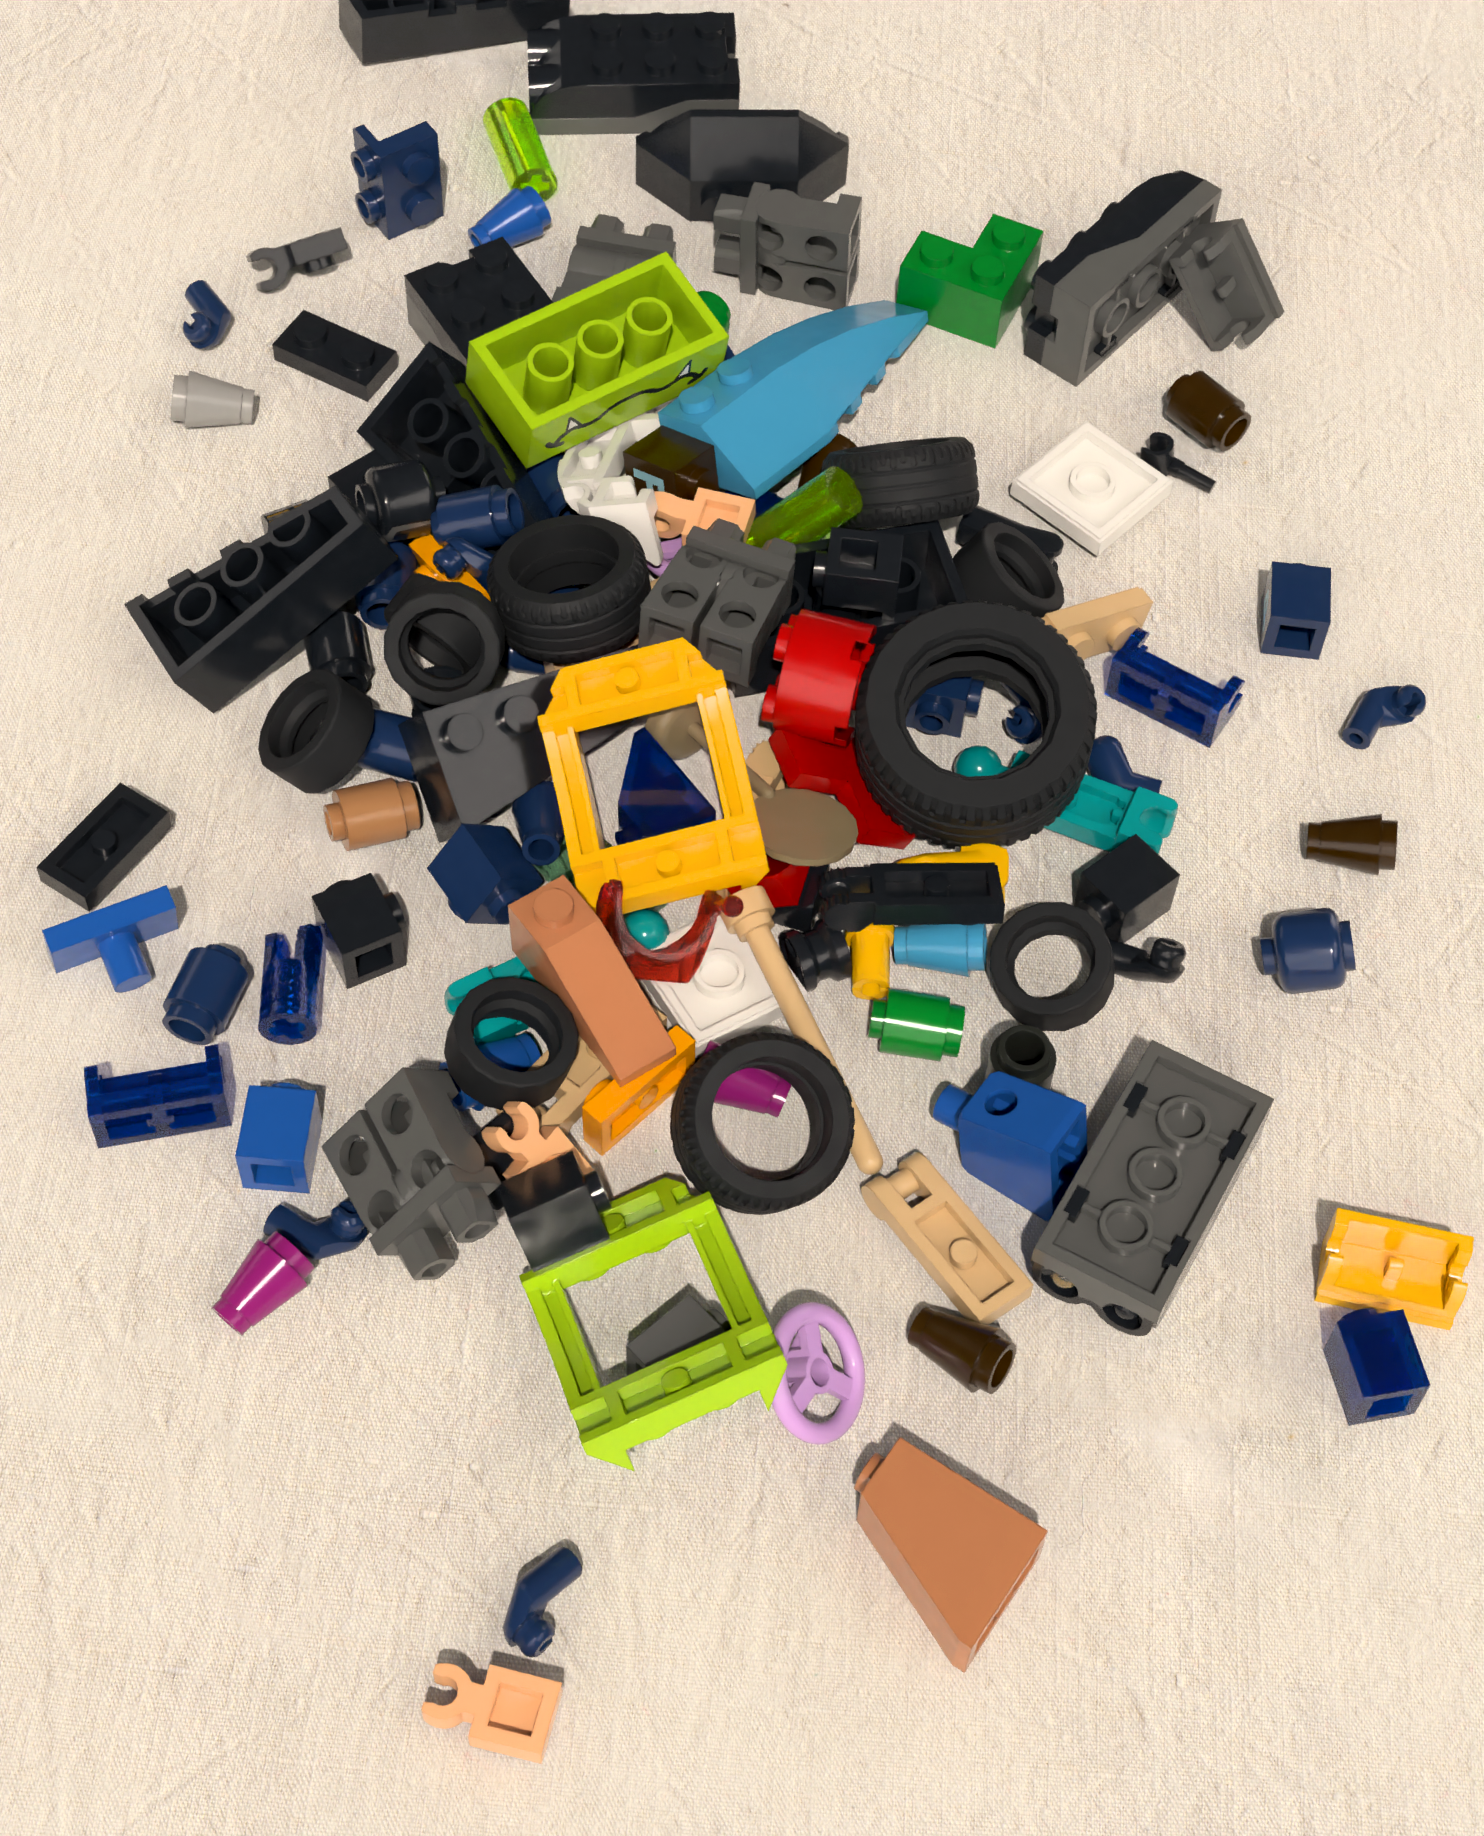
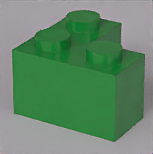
[896,214,1044,349]

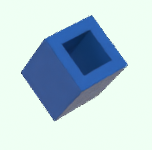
[235,1083,322,1194]

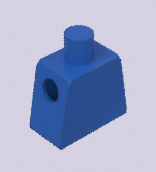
[933,1071,1088,1222]

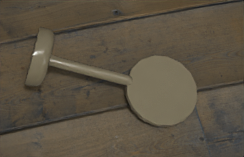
[644,702,859,867]

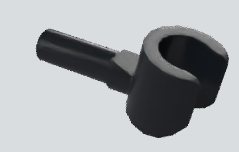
[1140,432,1216,494]

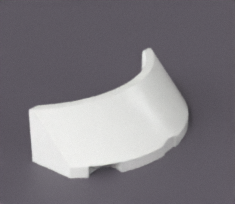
[557,396,679,566]

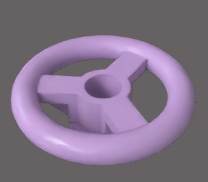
[772,1302,865,1445]

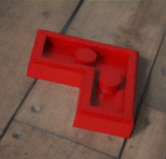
[768,730,916,850]

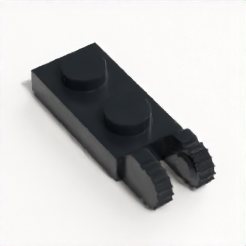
[818,862,1005,932]

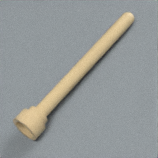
[717,886,883,1175]

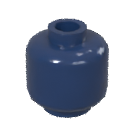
[1260,908,1356,994]

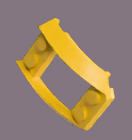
[537,637,770,929]

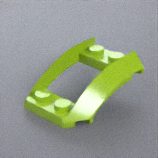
[519,1177,788,1471]

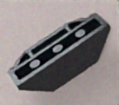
[636,109,849,221]

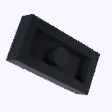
[272,310,398,402]
[36,782,172,911]

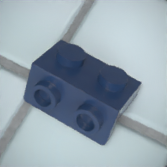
[351,121,444,240]

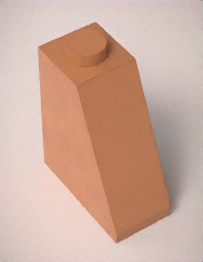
[854,1437,1048,1673]

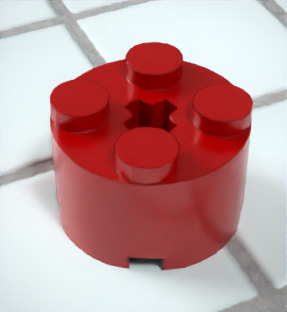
[761,609,877,747]

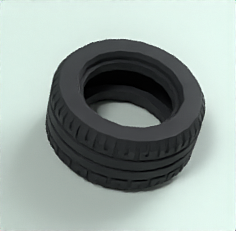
[855,600,1098,849]

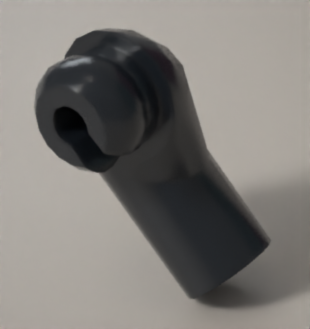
[1108,938,1186,983]

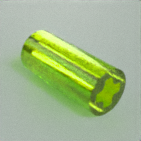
[483,98,558,202]
[746,466,863,549]

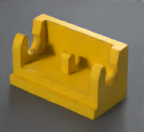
[1314,1208,1474,1330]

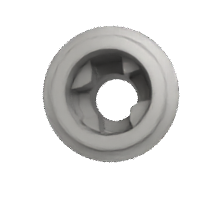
[171,371,255,428]

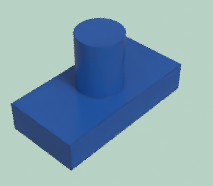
[42,885,179,993]

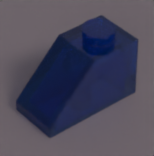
[615,727,716,845]

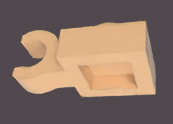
[654,487,756,546]

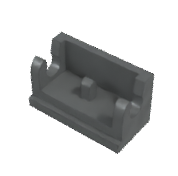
[1169,218,1285,351]

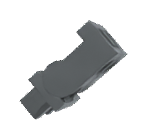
[713,182,862,310]
[552,214,676,303]
[638,518,797,687]
[321,1067,501,1280]

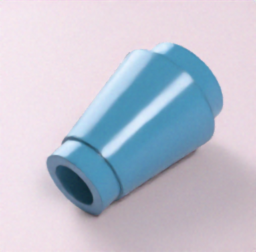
[894,924,987,977]

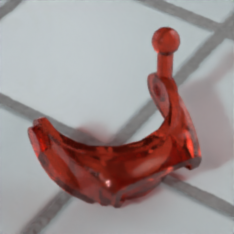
[595,879,744,984]

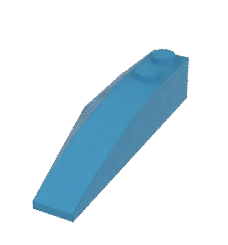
[658,300,929,500]

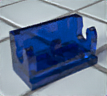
[1105,627,1245,748]
[84,1044,232,1149]

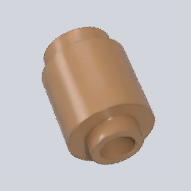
[323,777,420,851]

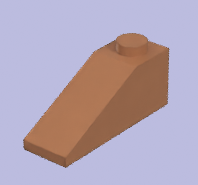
[508,875,676,1087]

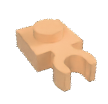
[481,1101,594,1180]
[421,1663,563,1764]

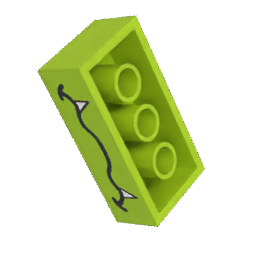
[465,251,730,469]

